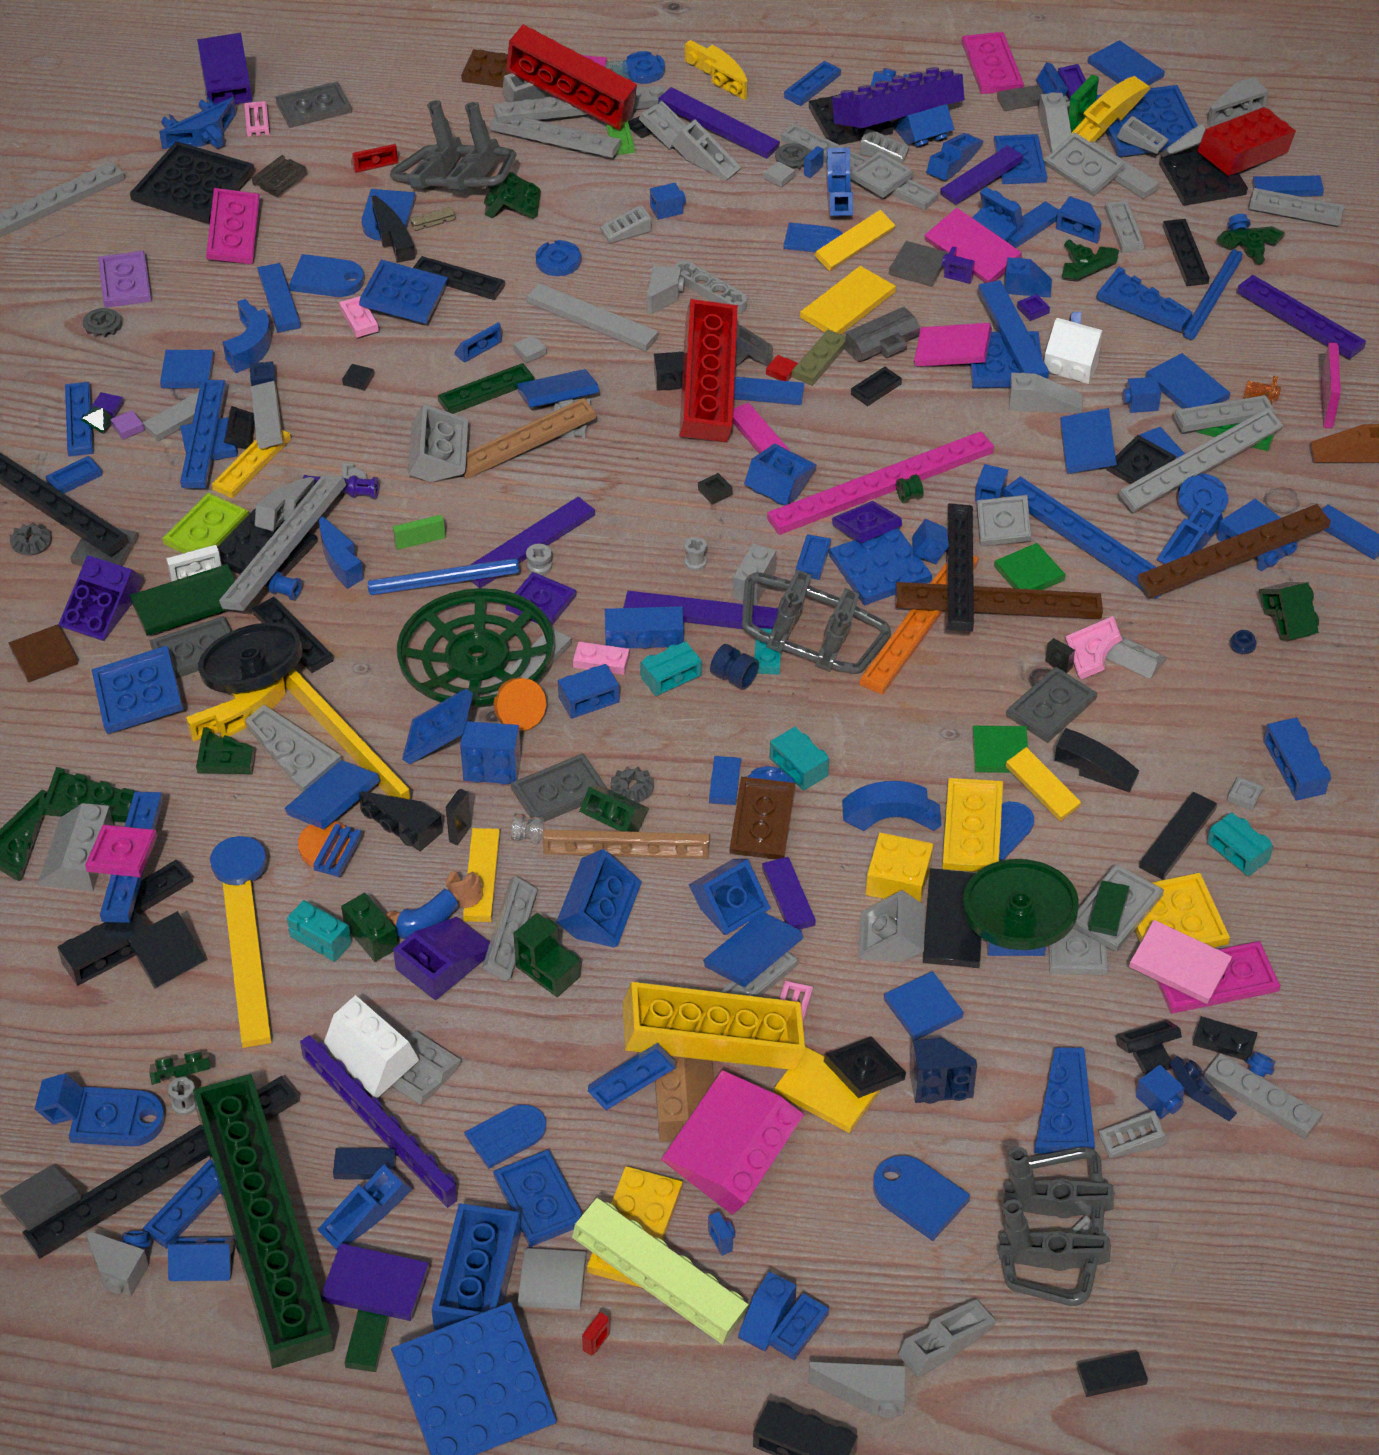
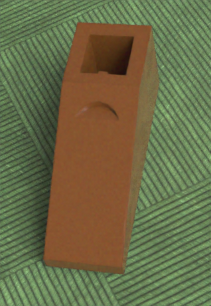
[1310,424,1379,463]

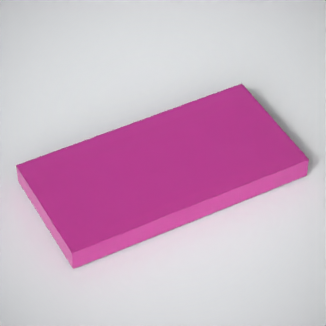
[961,32,1024,94]
[206,188,260,264]
[924,207,1022,283]
[1156,941,1280,1014]

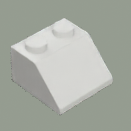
[1044,318,1102,384]

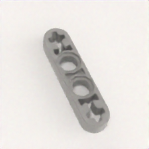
[674,261,747,314]

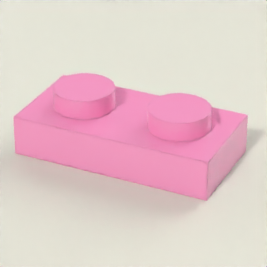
[339,296,378,338]
[573,642,630,675]

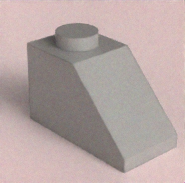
[647,265,685,314]
[87,1231,149,1296]

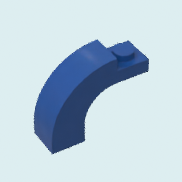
[826,148,853,216]
[223,299,271,373]
[842,781,941,831]

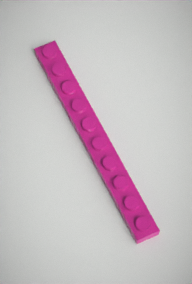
[767,431,994,535]

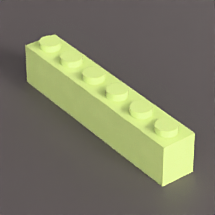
[572,1198,748,1345]

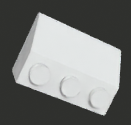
[323,995,419,1099]

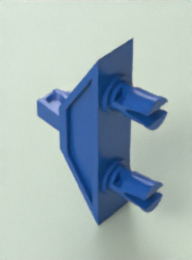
[159,97,236,149]

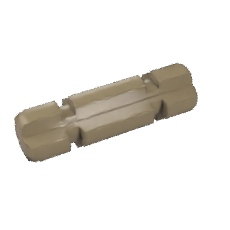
[411,207,455,231]

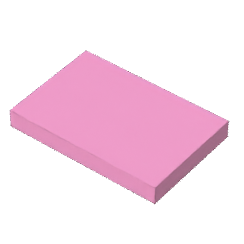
[1129,920,1232,1004]

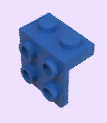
[972,187,1024,241]

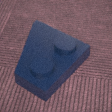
[1170,1056,1237,1121]

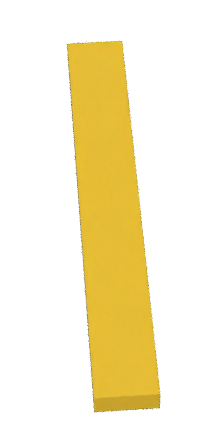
[283,668,410,799]
[222,879,271,1048]

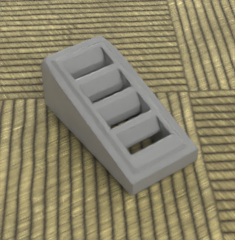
[1117,116,1169,154]
[1161,124,1205,157]
[860,129,909,163]
[600,205,651,243]
[1099,1110,1167,1159]

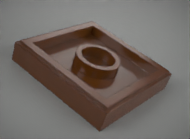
[8,624,77,682]

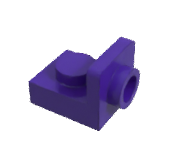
[942,246,975,284]

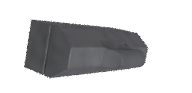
[845,307,920,361]

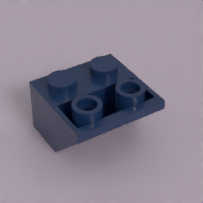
[910,1038,977,1104]

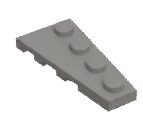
[245,705,341,793]

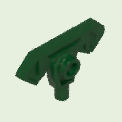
[1217,226,1285,264]
[1062,239,1119,280]

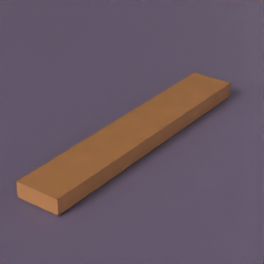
[462,398,596,479]
[542,829,709,859]

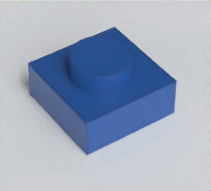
[708,1212,735,1256]

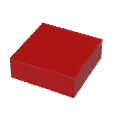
[766,355,798,381]
[582,1312,610,1356]

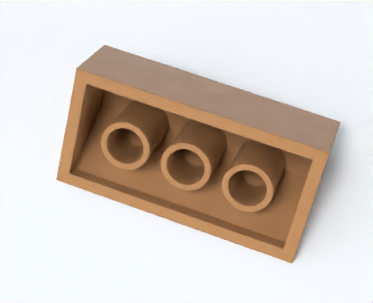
[655,1056,714,1142]

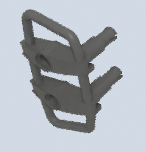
[390,100,517,191]
[742,570,891,674]
[998,1147,1115,1306]

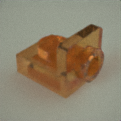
[1243,376,1281,405]

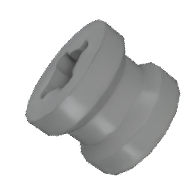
[526,544,552,575]

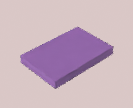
[98,251,151,308]

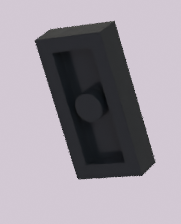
[1193,1016,1258,1061]

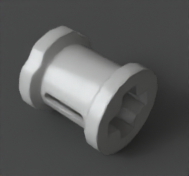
[684,537,707,571]
[168,1077,196,1115]

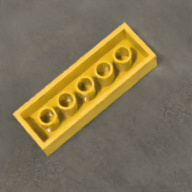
[622,982,806,1070]

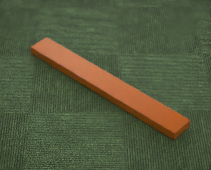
[859,556,979,695]

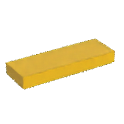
[1006,747,1081,822]

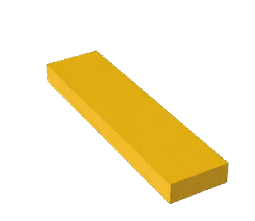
[814,210,895,271]
[212,430,291,499]
[463,828,500,922]

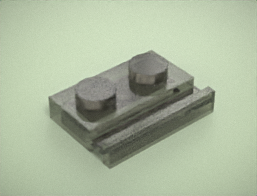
[252,155,307,197]

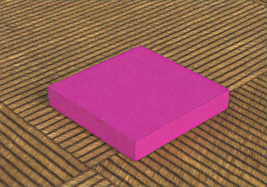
[85,825,157,877]

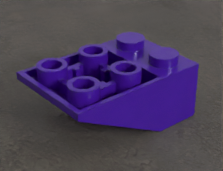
[197,33,252,105]
[58,555,143,641]
[393,916,490,1001]

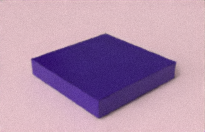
[832,501,902,543]
[506,572,576,627]

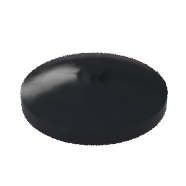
[198,622,303,693]

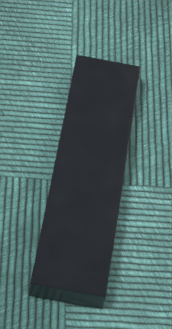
[1163,219,1210,287]
[413,256,505,300]
[252,597,333,673]
[1139,792,1217,880]

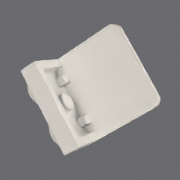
[166,545,221,582]

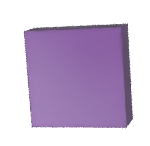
[111,410,144,439]

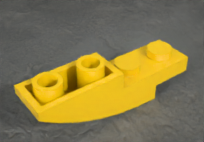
[685,40,747,100]
[1071,76,1151,142]
[186,677,286,742]

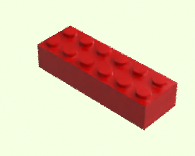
[506,24,637,130]
[679,299,738,442]

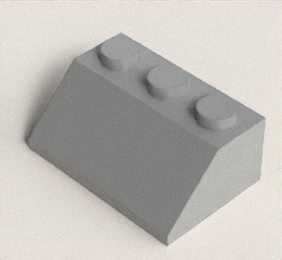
[408,404,468,482]
[38,803,114,891]

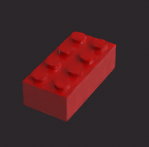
[1197,107,1296,176]

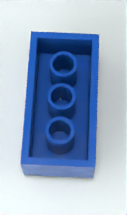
[431,1203,521,1330]

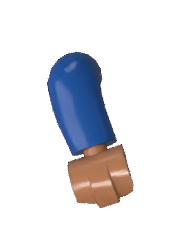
[386,871,483,939]

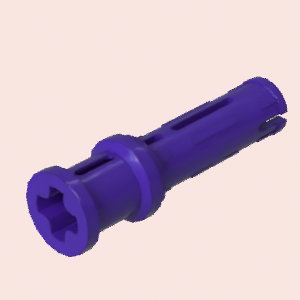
[303,475,379,499]

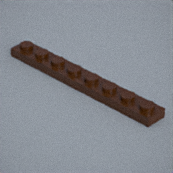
[1138,504,1331,599]
[895,582,1103,619]

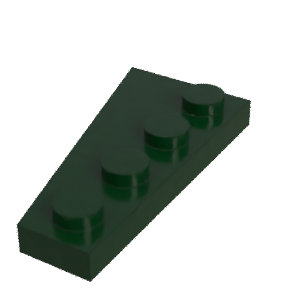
[42,767,137,823]

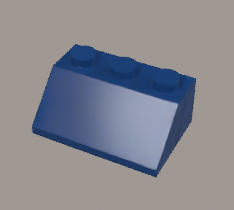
[556,849,642,948]

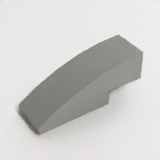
[255,477,315,531]
[898,1299,996,1377]

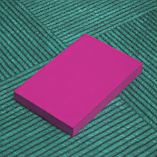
[914,323,992,367]
[1321,343,1341,428]

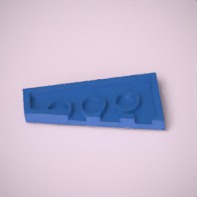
[1097,266,1193,332]
[1034,1048,1095,1154]

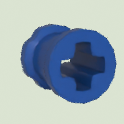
[269,571,302,600]

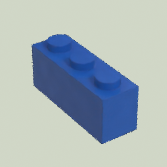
[605,606,684,649]
[1263,717,1331,801]

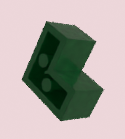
[1259,582,1319,640]
[513,913,581,998]

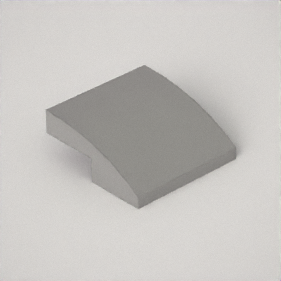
[392,1031,461,1105]
[518,1248,586,1310]

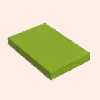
[162,493,249,554]

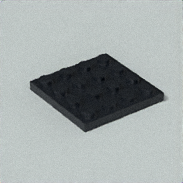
[130,141,255,224]

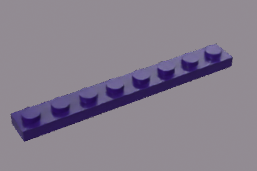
[300,1035,457,1208]

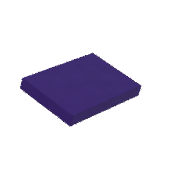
[321,1243,429,1321]

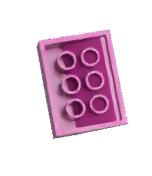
[660,1070,804,1215]

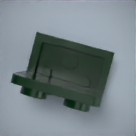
[484,172,541,219]

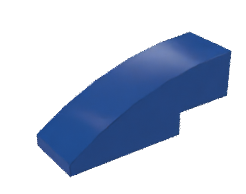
[926,133,984,181]
[1157,502,1223,564]
[319,516,363,589]
[317,1164,412,1250]

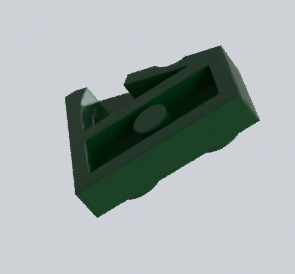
[196,727,254,774]
[149,1050,211,1085]

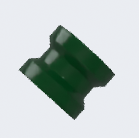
[896,474,924,503]

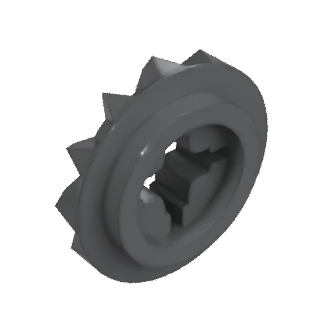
[775,143,810,169]
[83,308,121,337]
[10,522,51,555]
[611,766,654,802]

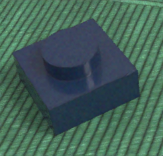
[249,361,275,386]

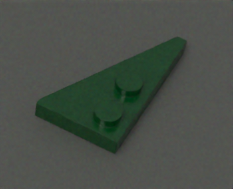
[0,789,47,881]

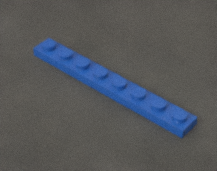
[1003,476,1162,599]

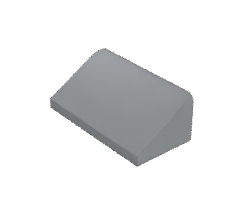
[1106,636,1166,678]

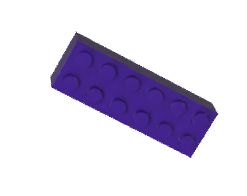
[832,67,965,128]

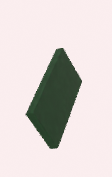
[129,564,236,636]

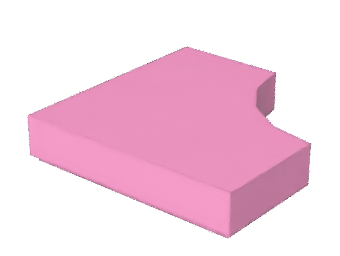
[1065,616,1123,679]

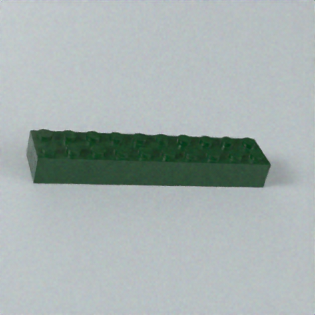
[193,1074,333,1369]

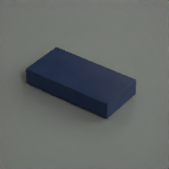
[333,1148,396,1180]

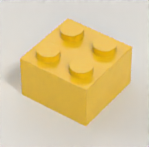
[866,832,934,903]

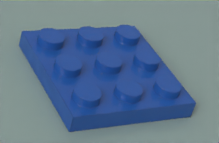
[359,259,448,324]
[970,331,1042,388]
[829,528,932,606]
[91,646,184,734]

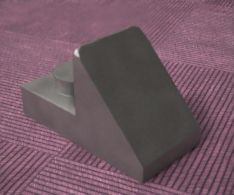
[735,323,773,366]

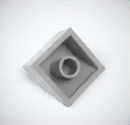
[859,890,925,962]

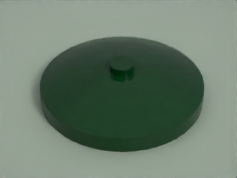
[963,859,1079,950]

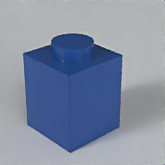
[650,183,686,220]
[1123,377,1161,413]
[975,464,1009,502]
[912,519,949,564]
[1136,1065,1185,1119]
[35,1073,83,1124]

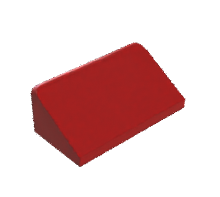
[351,144,398,173]

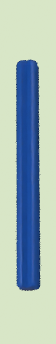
[1183,249,1243,340]
[368,558,519,595]

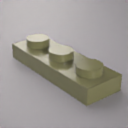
[792,330,846,386]

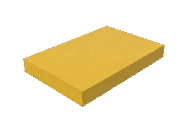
[774,1047,880,1134]

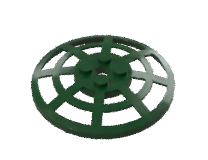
[397,588,554,706]

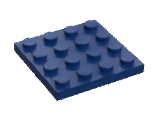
[1096,85,1199,157]
[391,1302,557,1455]

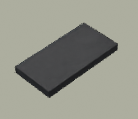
[923,868,982,968]

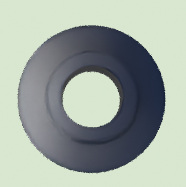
[1230,630,1257,654]

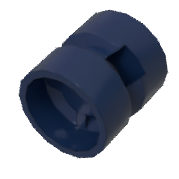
[710,644,759,690]

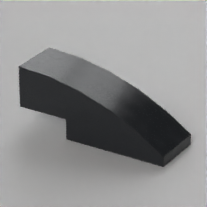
[371,195,415,263]
[1054,728,1139,793]

